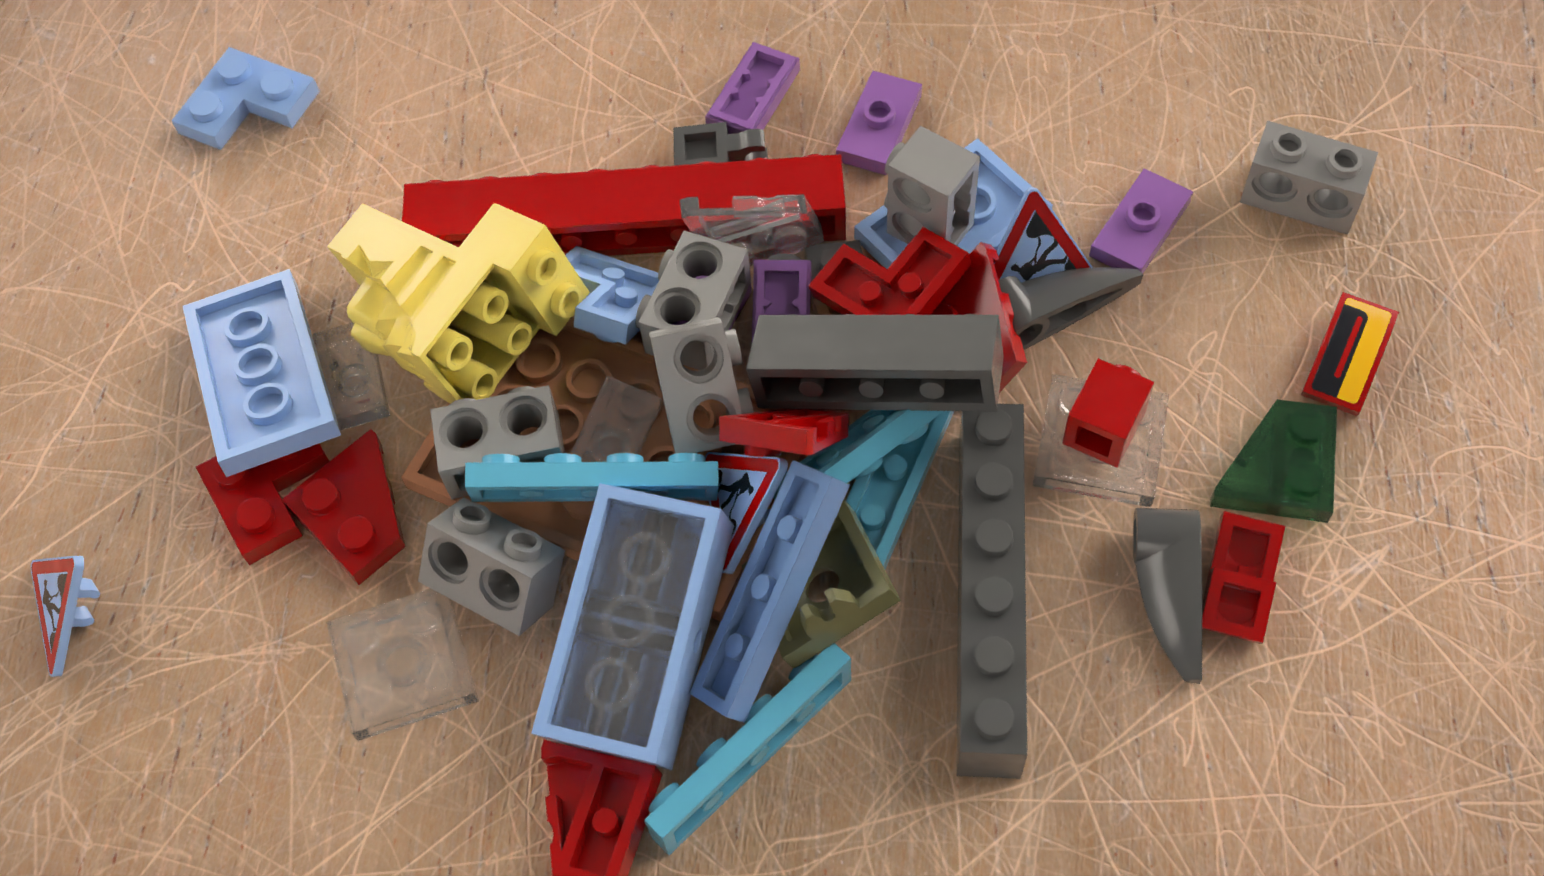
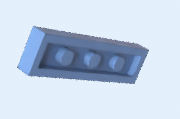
[689,460,850,723]

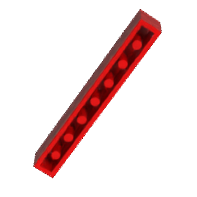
[402,154,846,256]

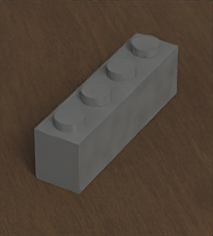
[746,314,1004,412]

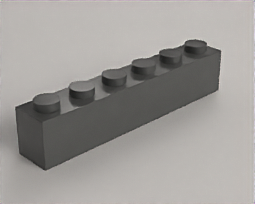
[956,404,1027,779]

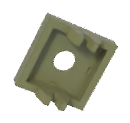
[741,500,901,669]

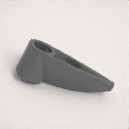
[999,267,1143,350]
[1133,508,1202,684]

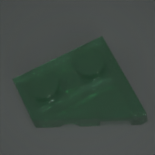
[1210,399,1337,523]

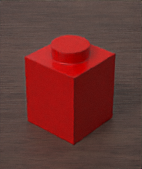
[1062,358,1155,468]

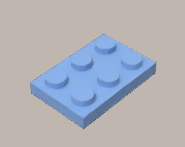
[854,138,1053,269]

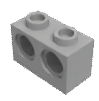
[1240,121,1378,235]
[884,126,980,246]
[635,231,751,370]
[649,317,753,454]
[430,385,565,499]
[418,497,565,636]

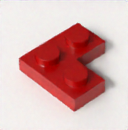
[808,227,972,315]
[196,443,329,565]

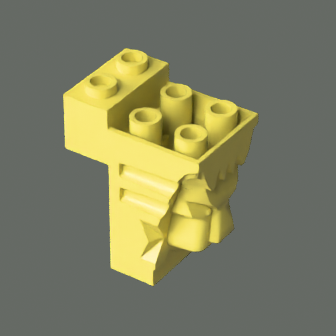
[327,203,590,403]

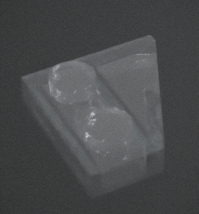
[680,194,824,266]

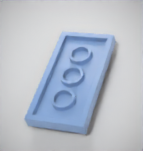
[182,269,341,477]

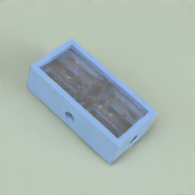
[531,483,734,770]

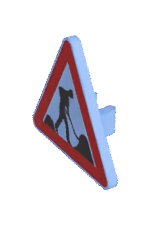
[994,187,1093,282]
[705,452,788,574]
[31,556,100,677]

